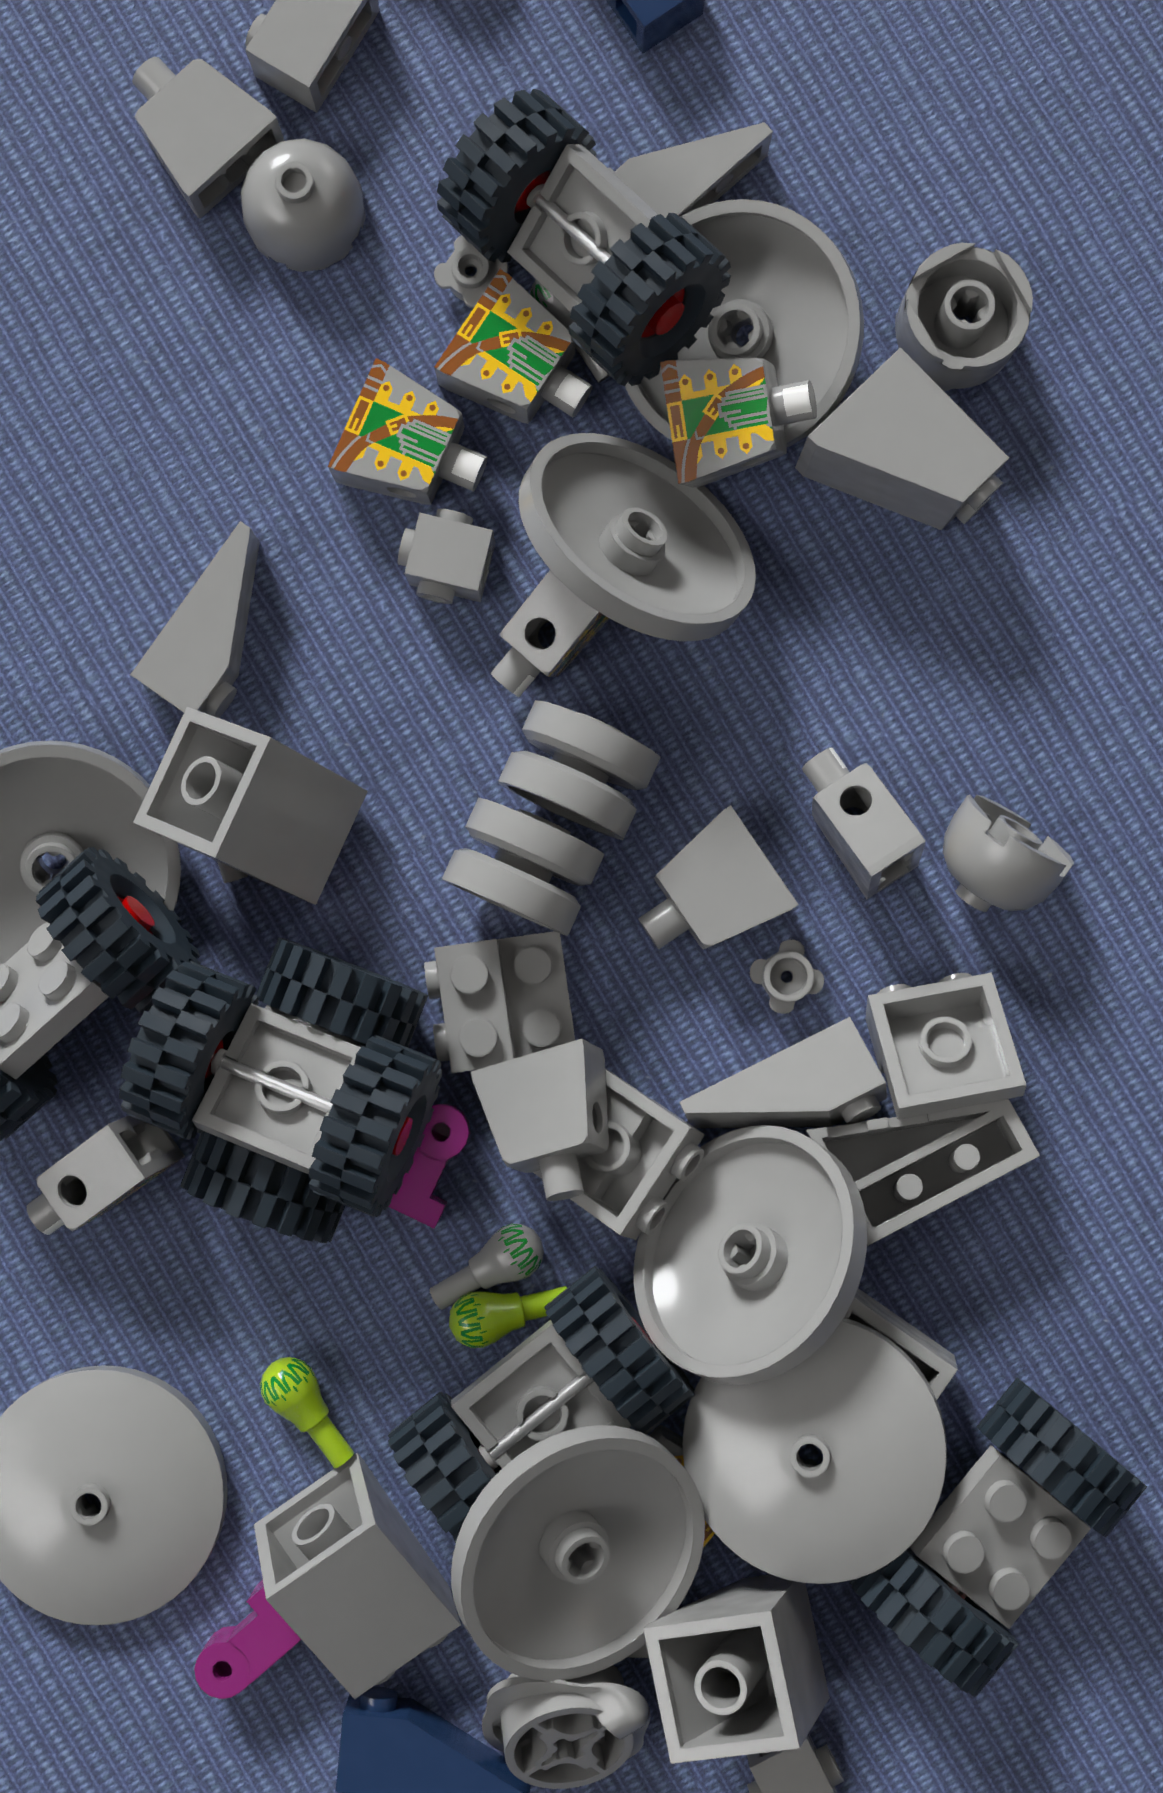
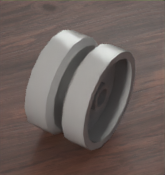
[498,700,661,840]
[442,797,604,936]

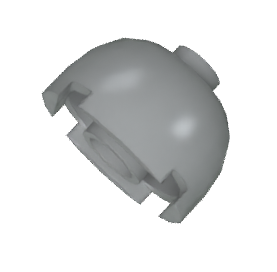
[241,138,366,272]
[943,794,1075,912]

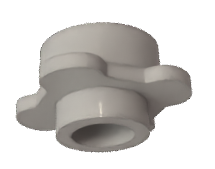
[434,235,508,308]
[750,940,824,1014]

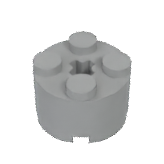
[895,243,1033,391]

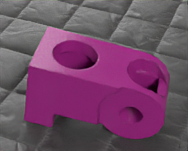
[388,1103,471,1229]
[194,1580,301,1699]

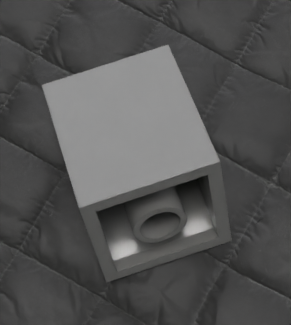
[795,347,1009,530]
[133,707,368,905]
[254,1453,461,1699]
[643,1574,830,1764]

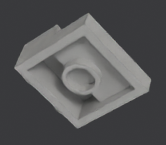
[424,931,575,1073]
[865,972,1026,1119]
[533,1068,705,1240]

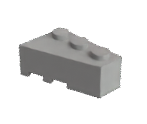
[805,1099,1040,1246]

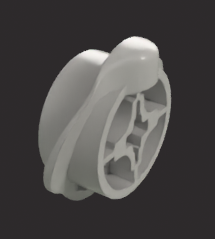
[482,1665,651,1789]

